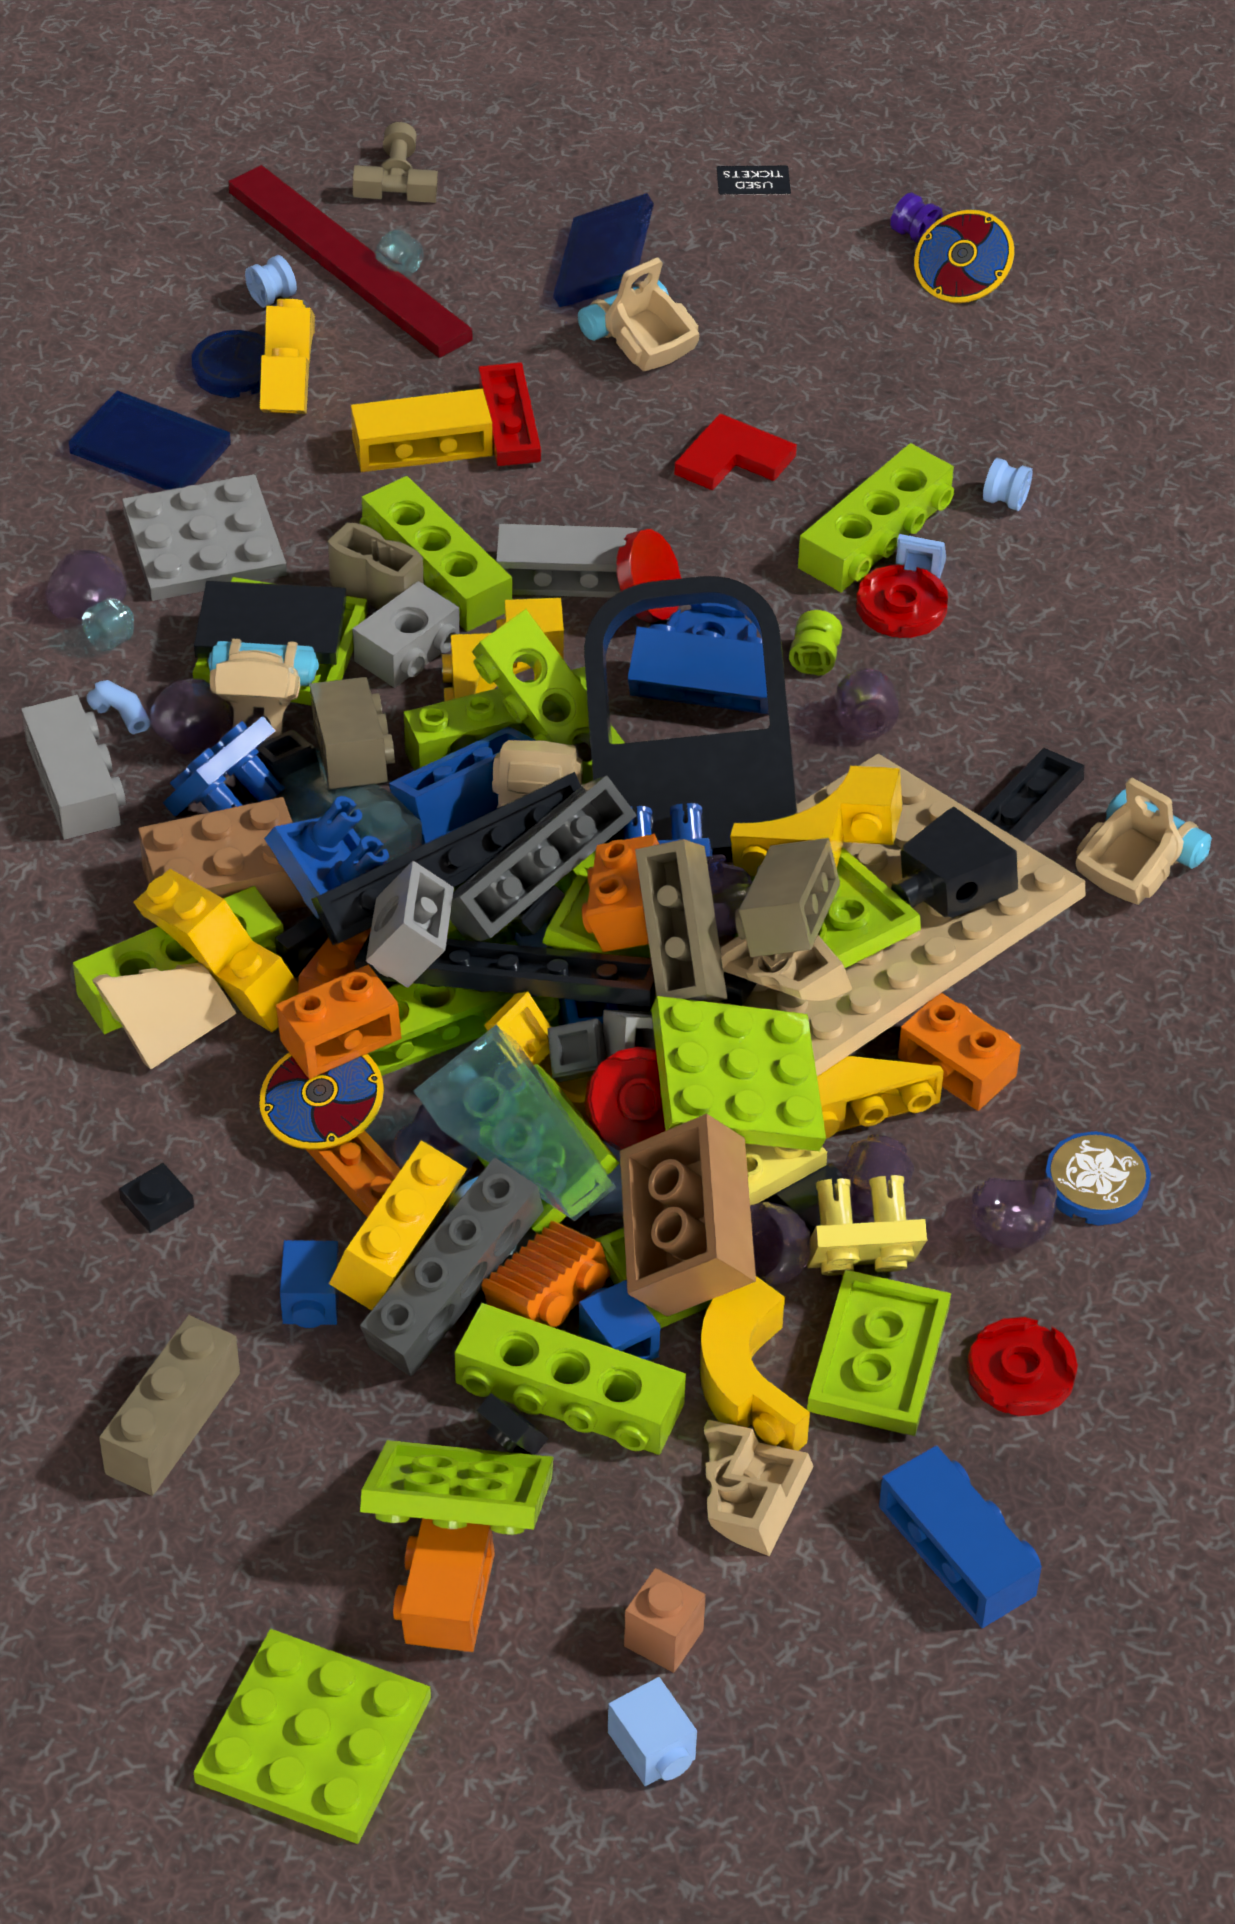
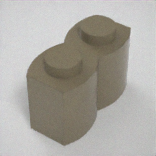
[328,522,424,610]

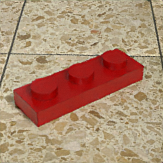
[478,362,541,466]

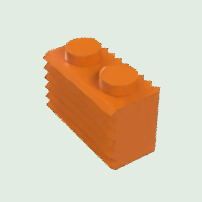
[481,1221,610,1327]

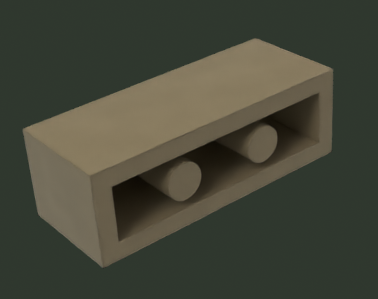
[310,677,395,789]
[735,838,840,957]
[635,839,727,1002]
[99,1315,240,1496]

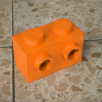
[582,834,659,952]
[276,965,402,1079]
[898,993,1021,1111]
[393,1518,495,1652]

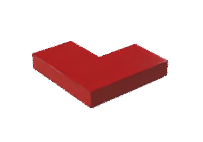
[674,413,797,491]

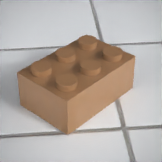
[138,797,307,913]
[620,1113,756,1317]

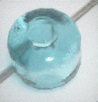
[375,229,424,277]
[82,598,134,651]

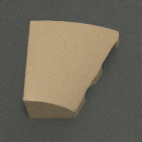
[720,935,853,1001]
[92,962,237,1069]
[704,1420,814,1556]

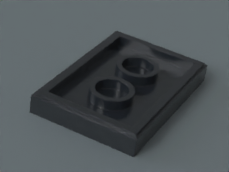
[194,581,346,665]

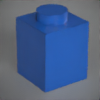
[280,1240,340,1328]
[579,1280,660,1361]

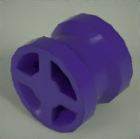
[890,193,943,243]

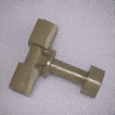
[353,122,438,203]

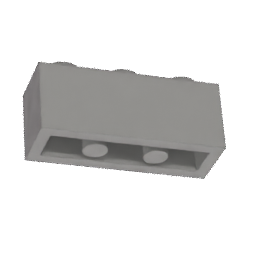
[496,524,637,598]
[21,695,126,840]

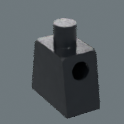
[891,807,1018,918]

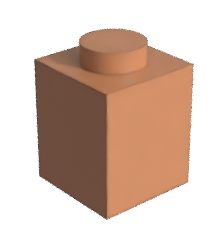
[624,1568,706,1673]

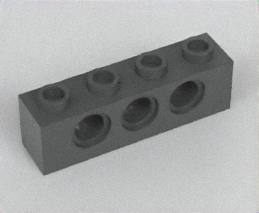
[450,775,637,942]
[360,1157,544,1377]

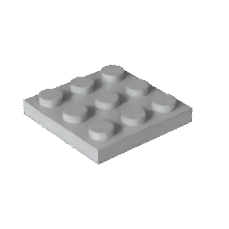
[122,474,287,601]

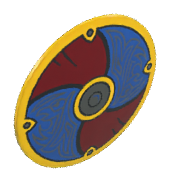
[914,210,1014,303]
[259,1053,384,1150]

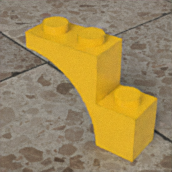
[260,299,315,414]
[442,598,564,701]
[730,766,902,876]
[134,868,301,1032]

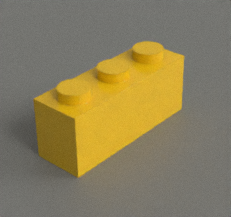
[351,388,493,472]
[329,1140,467,1310]

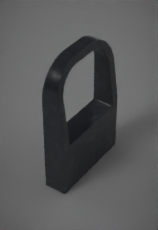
[584,576,798,864]

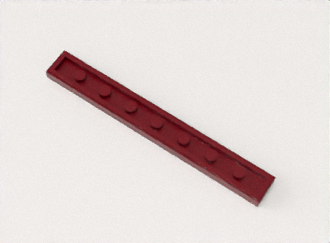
[228,165,473,358]

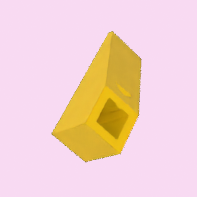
[817,1056,944,1139]

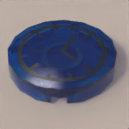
[191,330,265,398]

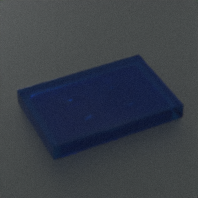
[553,193,654,307]
[69,390,231,490]

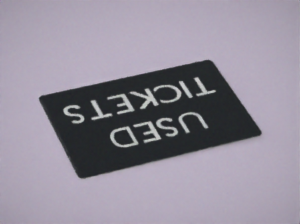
[717,165,791,195]

